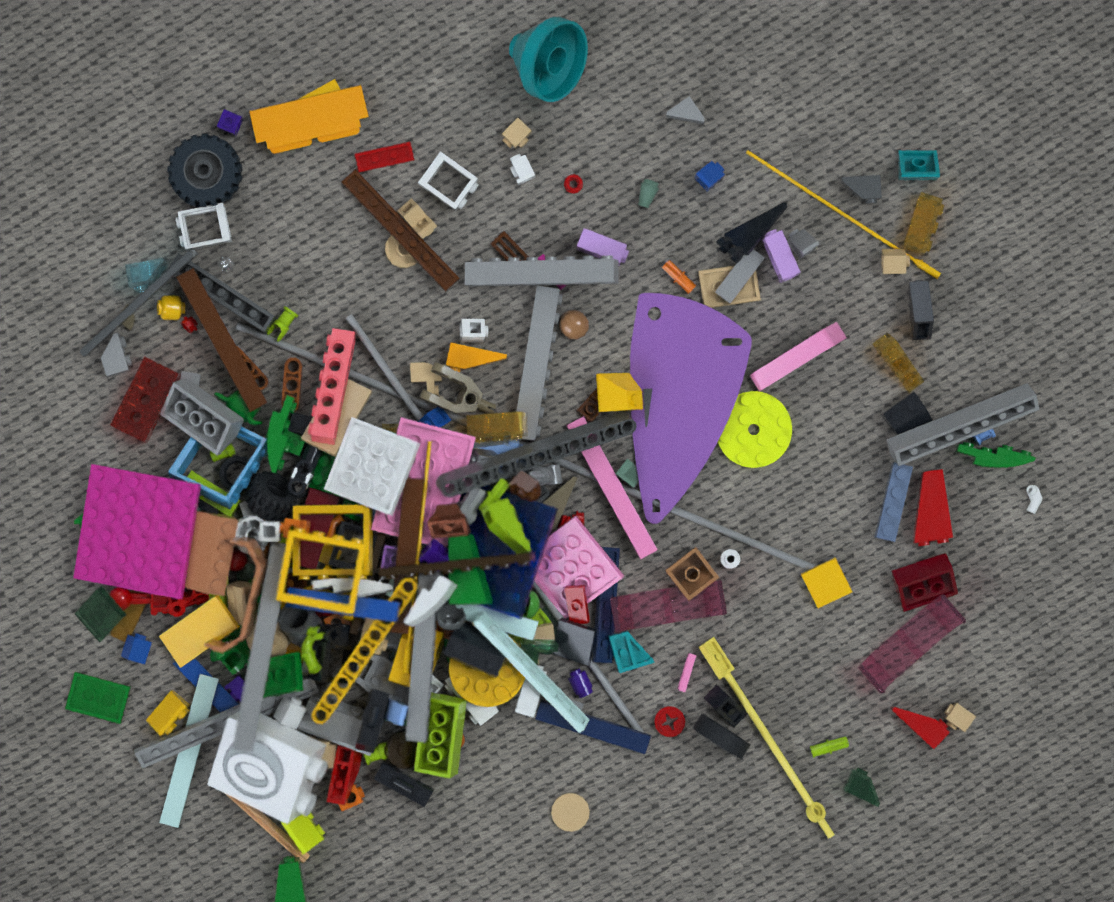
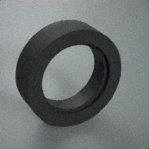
[693,714,750,760]

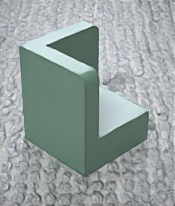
[616,459,639,488]

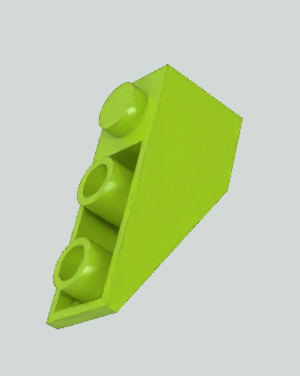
[481,498,531,554]

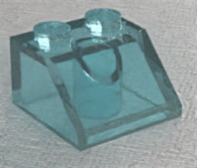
[125,258,168,293]

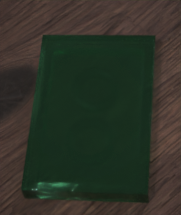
[75,586,126,643]

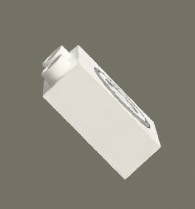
[208,710,328,824]

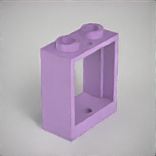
[577,228,629,266]
[762,229,801,283]

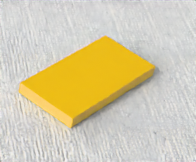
[159,595,240,668]

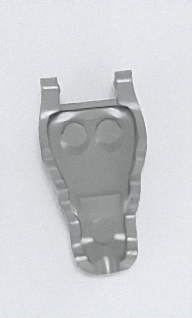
[355,652,410,705]

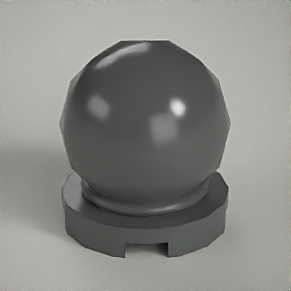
[278,606,323,647]

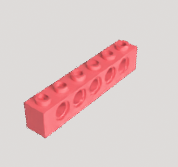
[308,328,356,445]

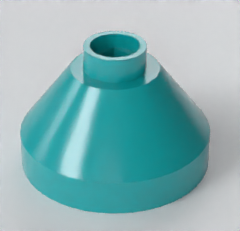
[509,17,588,102]

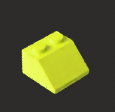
[281,812,325,854]

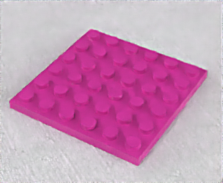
[73,464,201,599]

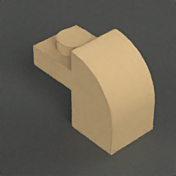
[397,198,437,239]
[410,362,442,395]

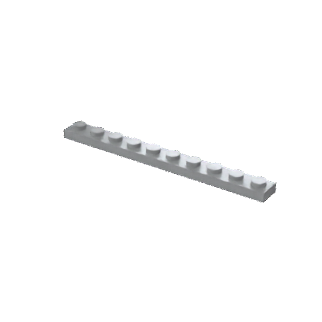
[134,675,319,769]

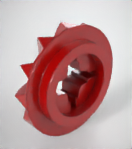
[654,706,685,737]

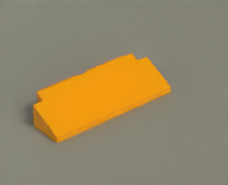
[249,85,368,154]

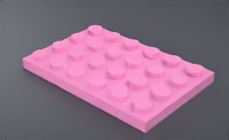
[371,417,476,548]

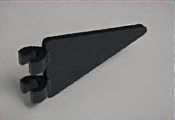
[716,202,788,264]

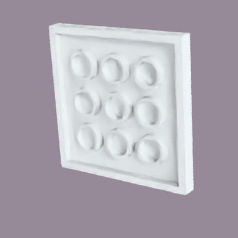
[324,417,420,516]

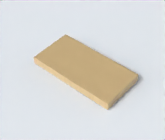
[301,379,372,457]

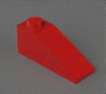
[890,706,950,749]
[326,745,363,805]

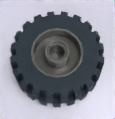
[167,134,243,208]

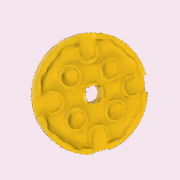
[449,636,525,707]

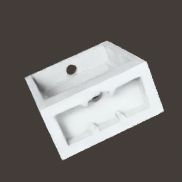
[418,151,479,211]
[176,203,232,251]

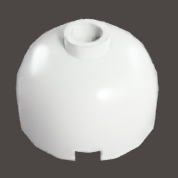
[234,516,268,554]

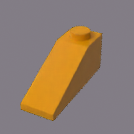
[446,343,507,372]

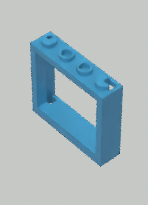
[168,427,268,509]

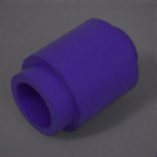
[568,668,593,698]

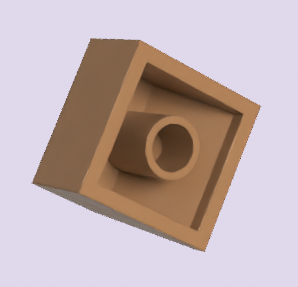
[665,547,719,601]

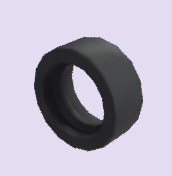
[219,456,257,492]

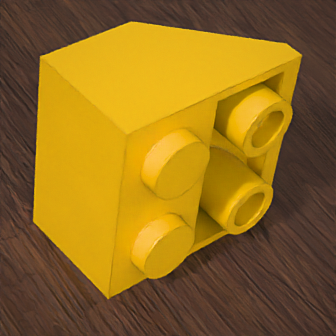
[146,690,190,736]

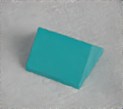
[899,150,940,180]

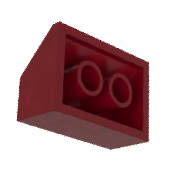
[891,553,958,612]

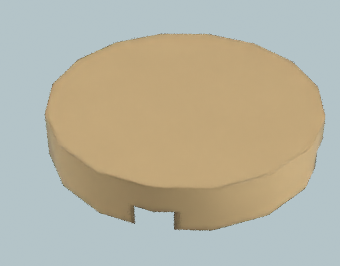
[385,236,417,268]
[551,793,590,832]

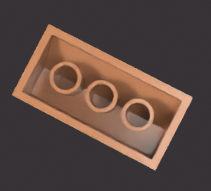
[185,511,238,596]

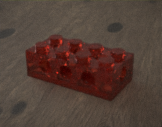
[110,356,181,443]

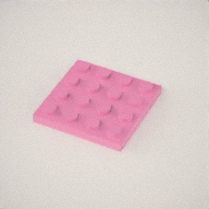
[524,516,624,619]

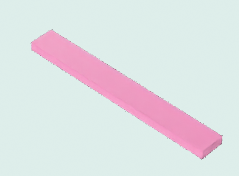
[566,416,657,560]

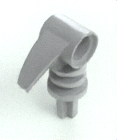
[529,464,562,486]

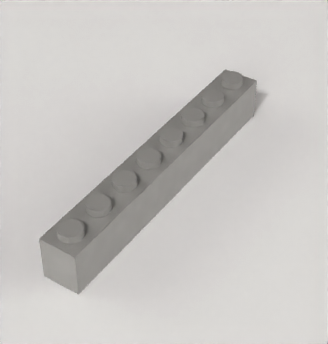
[465,255,619,287]
[512,285,563,441]
[886,383,1040,466]

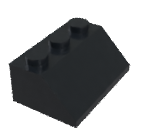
[442,623,505,678]

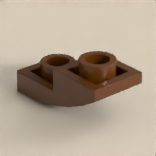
[576,388,601,423]

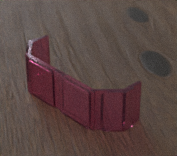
[610,580,727,632]
[857,594,966,694]

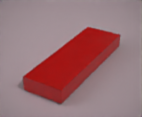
[355,142,415,173]

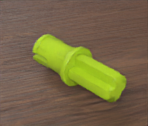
[478,478,509,511]
[810,736,849,758]

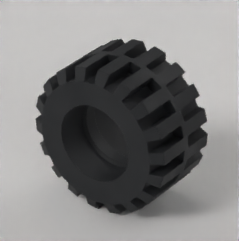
[244,471,298,521]

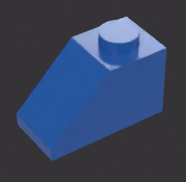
[695,161,725,192]

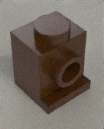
[509,470,541,503]

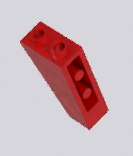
[913,469,953,547]

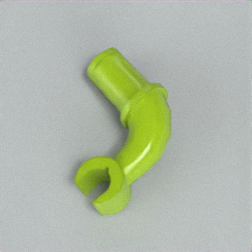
[301,627,324,674]

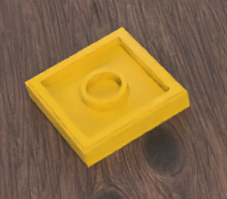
[801,557,853,608]

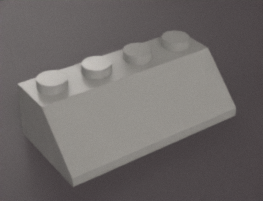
[160,378,244,455]
[298,693,385,756]

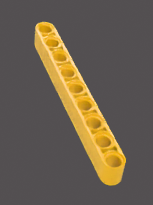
[312,577,418,724]

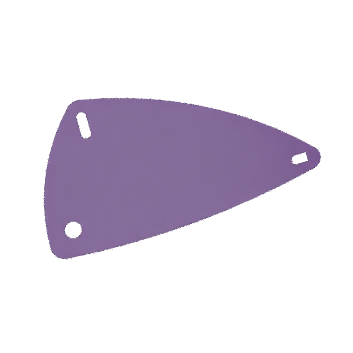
[630,293,752,524]

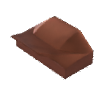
[427,503,470,539]

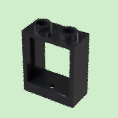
[328,519,379,569]
[308,640,357,684]

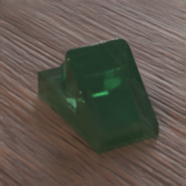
[517,638,559,666]

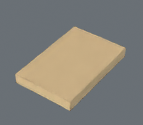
[698,266,761,308]

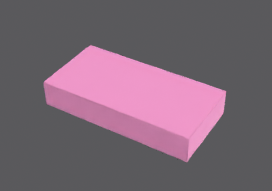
[678,653,696,692]

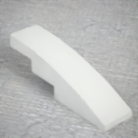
[312,578,393,597]

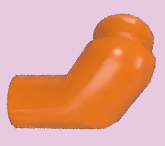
[327,514,345,538]

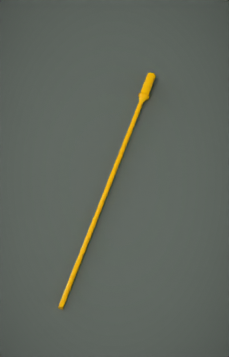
[746,150,941,279]
[402,441,432,674]

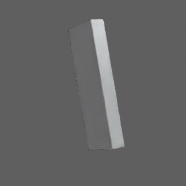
[715,249,765,304]

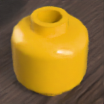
[157,295,185,320]

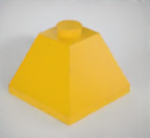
[596,373,643,412]

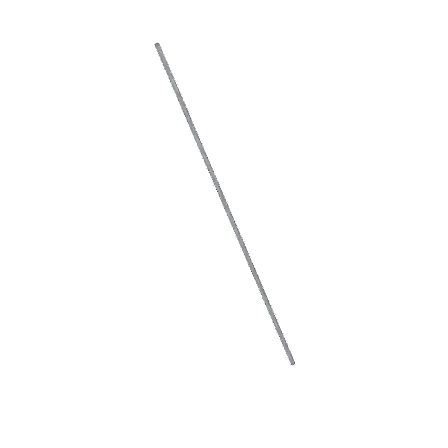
[236,322,817,570]

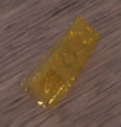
[872,333,924,393]

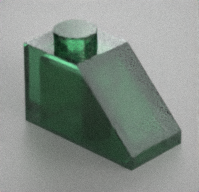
[842,767,880,807]

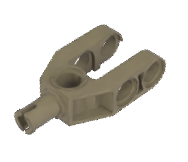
[420,362,496,415]

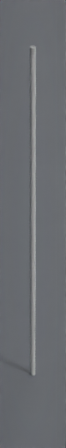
[346,314,645,733]

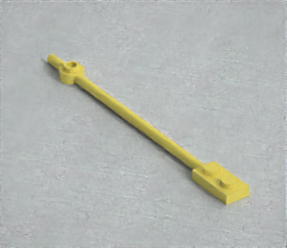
[699,637,835,839]

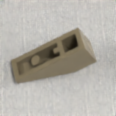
[532,476,577,531]

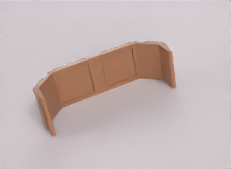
[204,536,268,653]

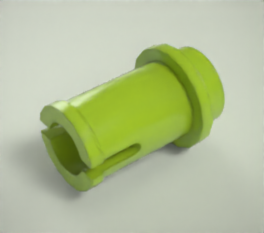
[210,443,236,463]

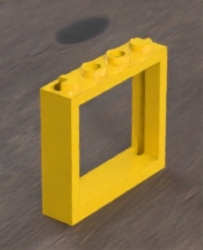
[293,505,373,580]
[276,528,367,615]

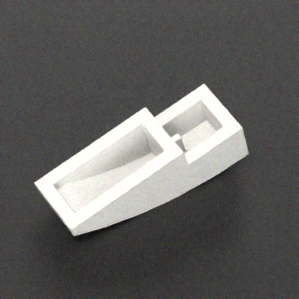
[404,575,457,627]

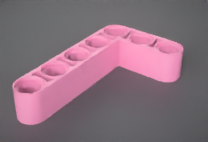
[749,322,847,392]

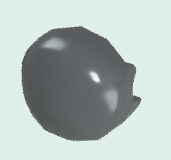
[436,602,466,630]

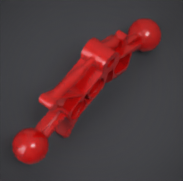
[108,547,248,617]

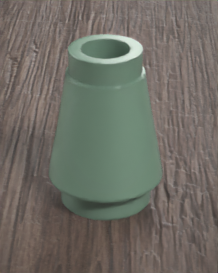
[638,179,659,208]

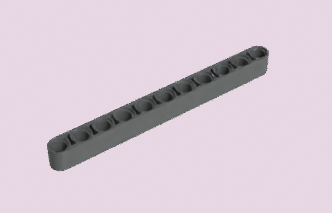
[436,412,637,497]

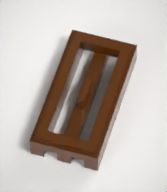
[490,231,529,261]

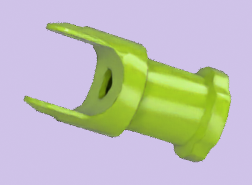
[267,306,299,342]
[364,742,387,765]

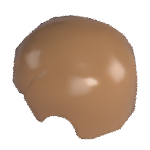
[559,310,589,340]

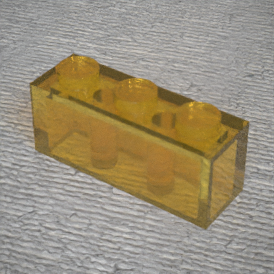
[902,192,944,255]
[466,411,528,443]

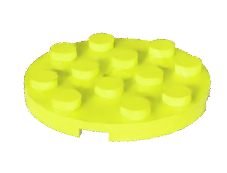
[718,391,792,468]

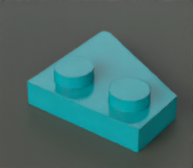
[608,630,655,673]

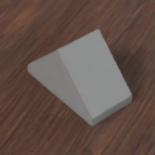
[666,96,705,124]

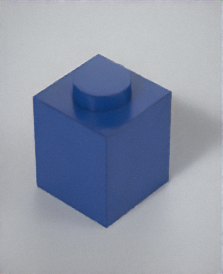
[121,633,152,664]

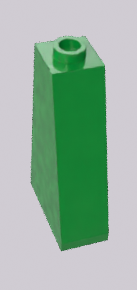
[449,534,492,605]
[275,855,307,902]

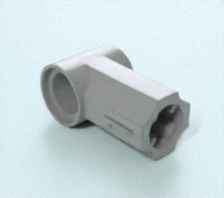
[457,488,487,525]

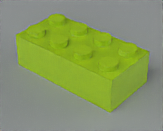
[414,692,467,779]

